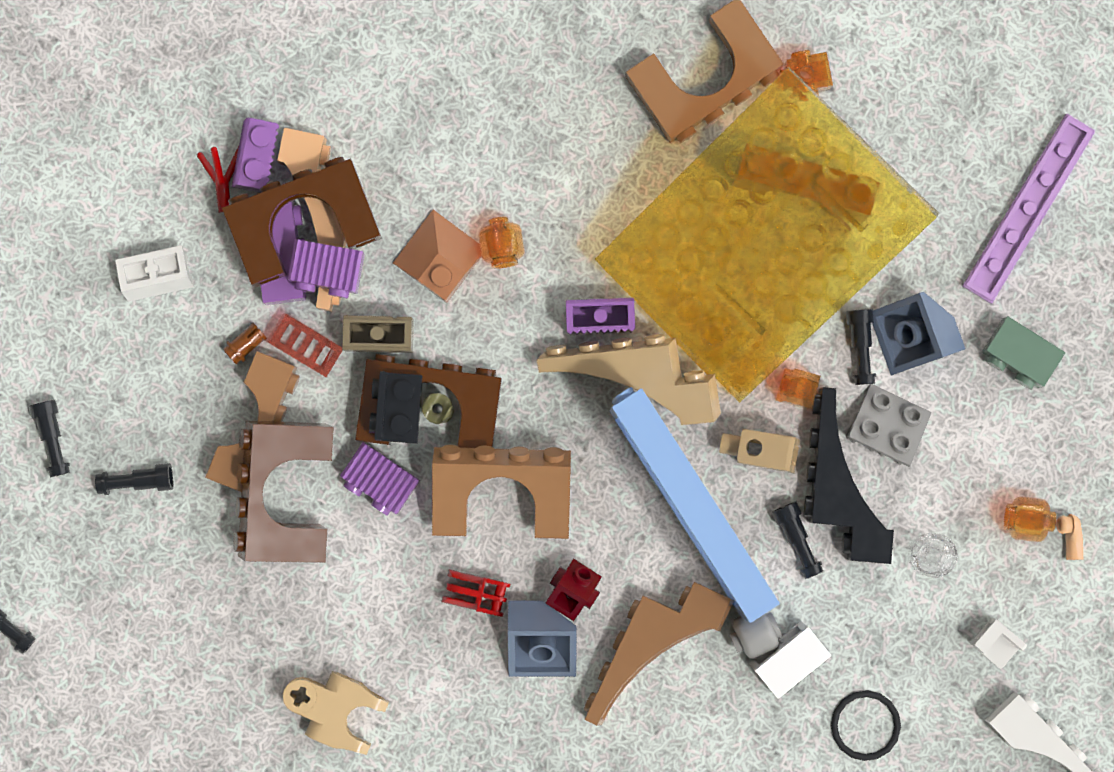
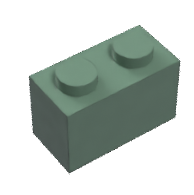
[982,316,1066,390]

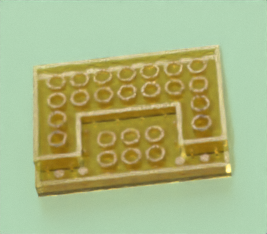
[595,67,939,403]

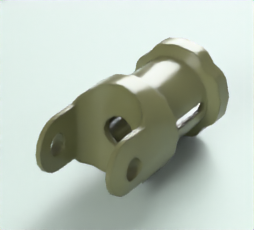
[422,393,454,424]

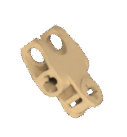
[283,671,389,755]

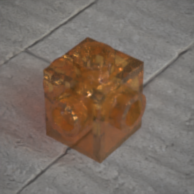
[780,50,833,101]

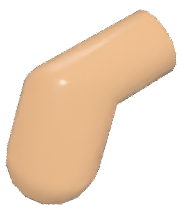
[1056,514,1084,560]

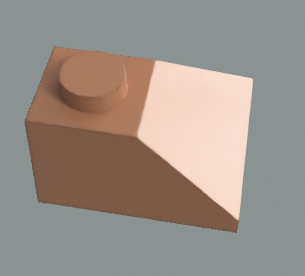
[393,210,487,303]

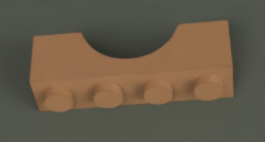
[205,351,300,492]

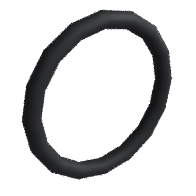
[831,690,901,761]

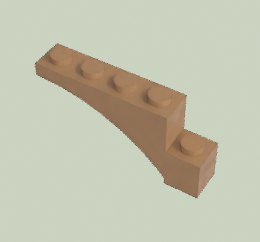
[584,582,735,726]

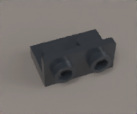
[369,371,423,444]

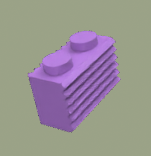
[231,117,279,193]
[287,239,365,299]
[566,298,635,335]
[340,442,421,516]

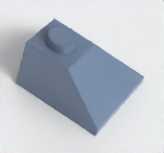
[872,292,966,376]
[508,600,577,677]

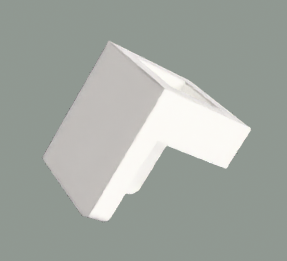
[970,617,1027,669]

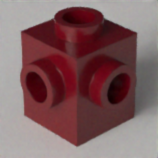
[545,558,602,621]

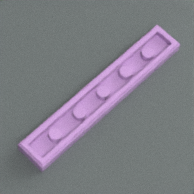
[962,114,1095,304]

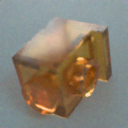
[775,368,821,410]

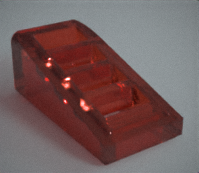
[266,313,343,377]

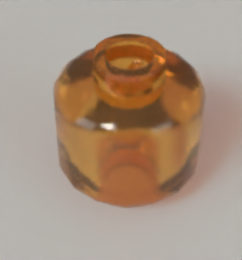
[478,217,525,269]
[1004,496,1056,542]

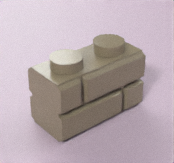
[342,315,414,353]

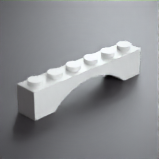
[984,692,1101,772]

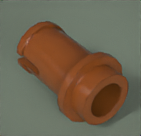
[223,322,267,364]

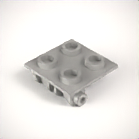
[847,384,932,467]

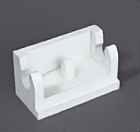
[115,245,194,302]
[749,621,831,698]

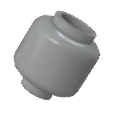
[729,612,782,659]

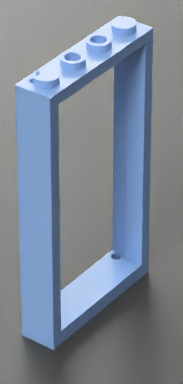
[609,387,780,623]

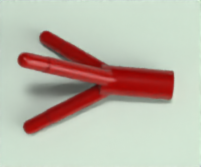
[197,146,239,213]

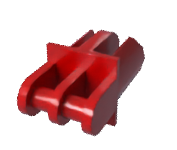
[441,569,511,617]

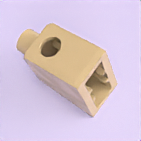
[719,429,800,474]

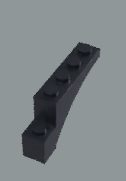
[804,387,894,564]

